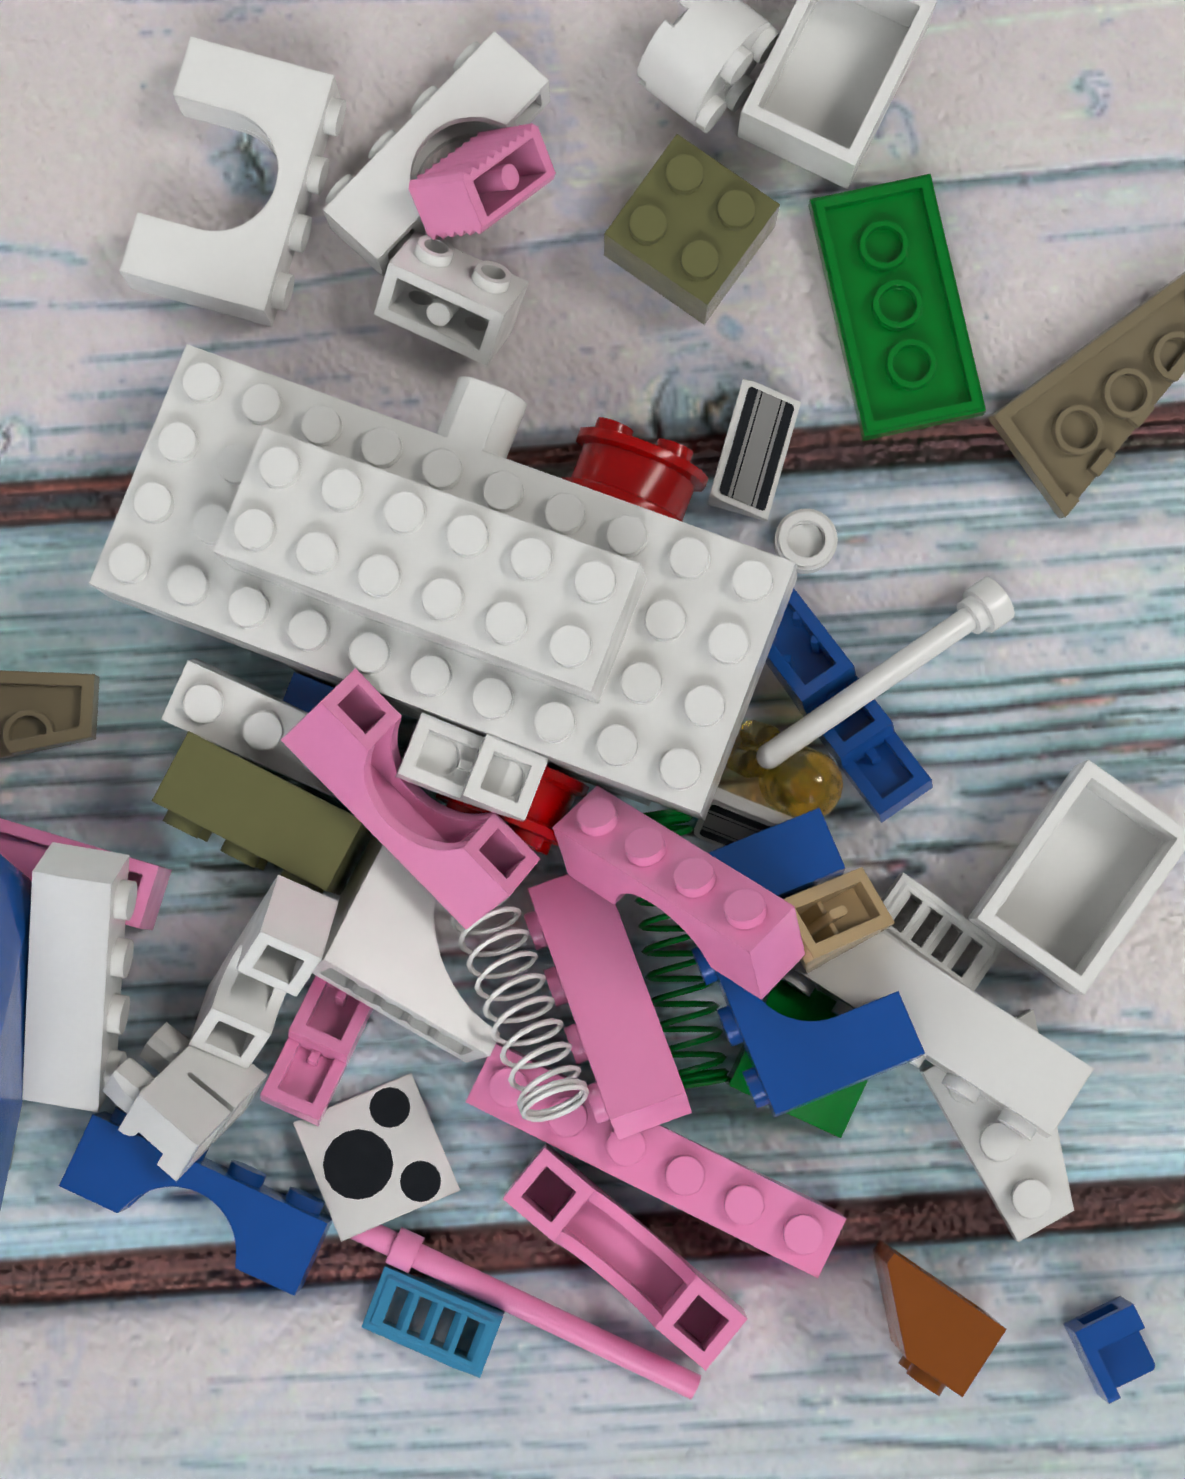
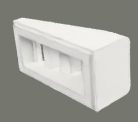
[881,872,1004,991]

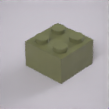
[604,134,780,325]

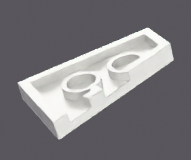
[920,1009,1074,1242]

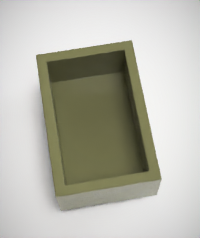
[152,731,372,895]

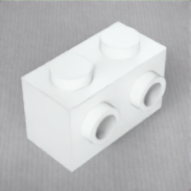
[374,231,529,366]

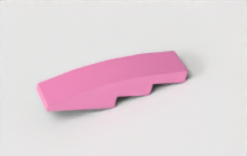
[260,975,373,1126]

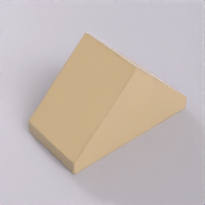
[784,867,895,973]

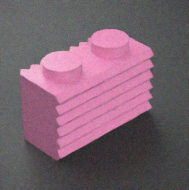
[409,123,556,240]

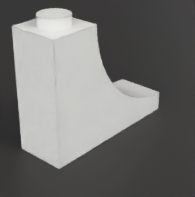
[312,835,501,1063]

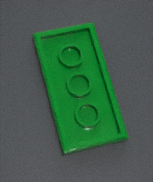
[808,173,986,441]

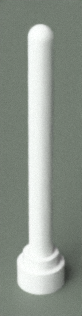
[756,577,1015,769]

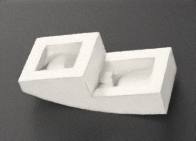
[395,712,549,821]

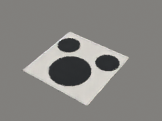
[293,1073,460,1242]

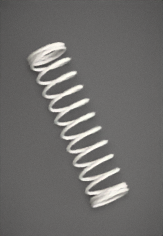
[450,895,590,1122]

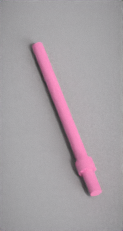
[350,1224,701,1399]

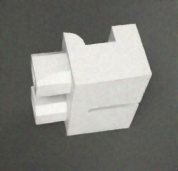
[103,1022,267,1181]

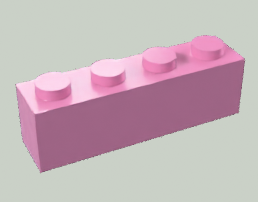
[524,874,692,1140]

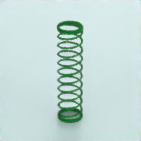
[634,809,730,1089]

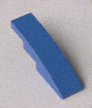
[766,588,933,823]

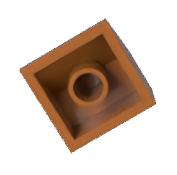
[873,1239,1007,1397]

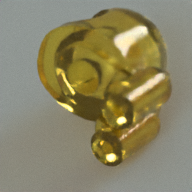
[725,720,843,818]

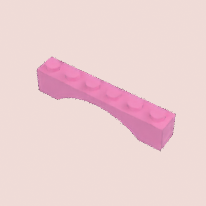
[466,1042,846,1278]

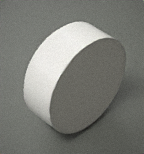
[774,509,838,574]

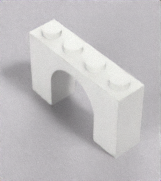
[119,37,346,327]

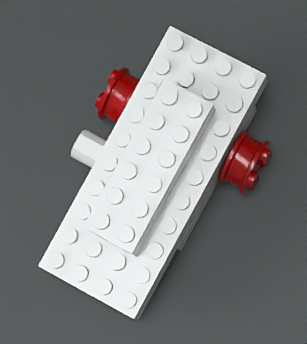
[89,344,797,856]

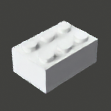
[737,0,937,189]
[967,760,1185,995]

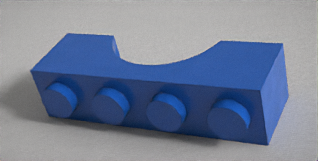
[59,1106,333,1296]

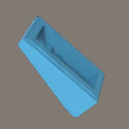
[362,1265,504,1378]

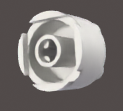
[637,0,781,133]

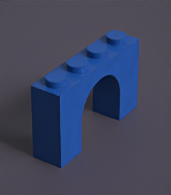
[691,807,925,1118]

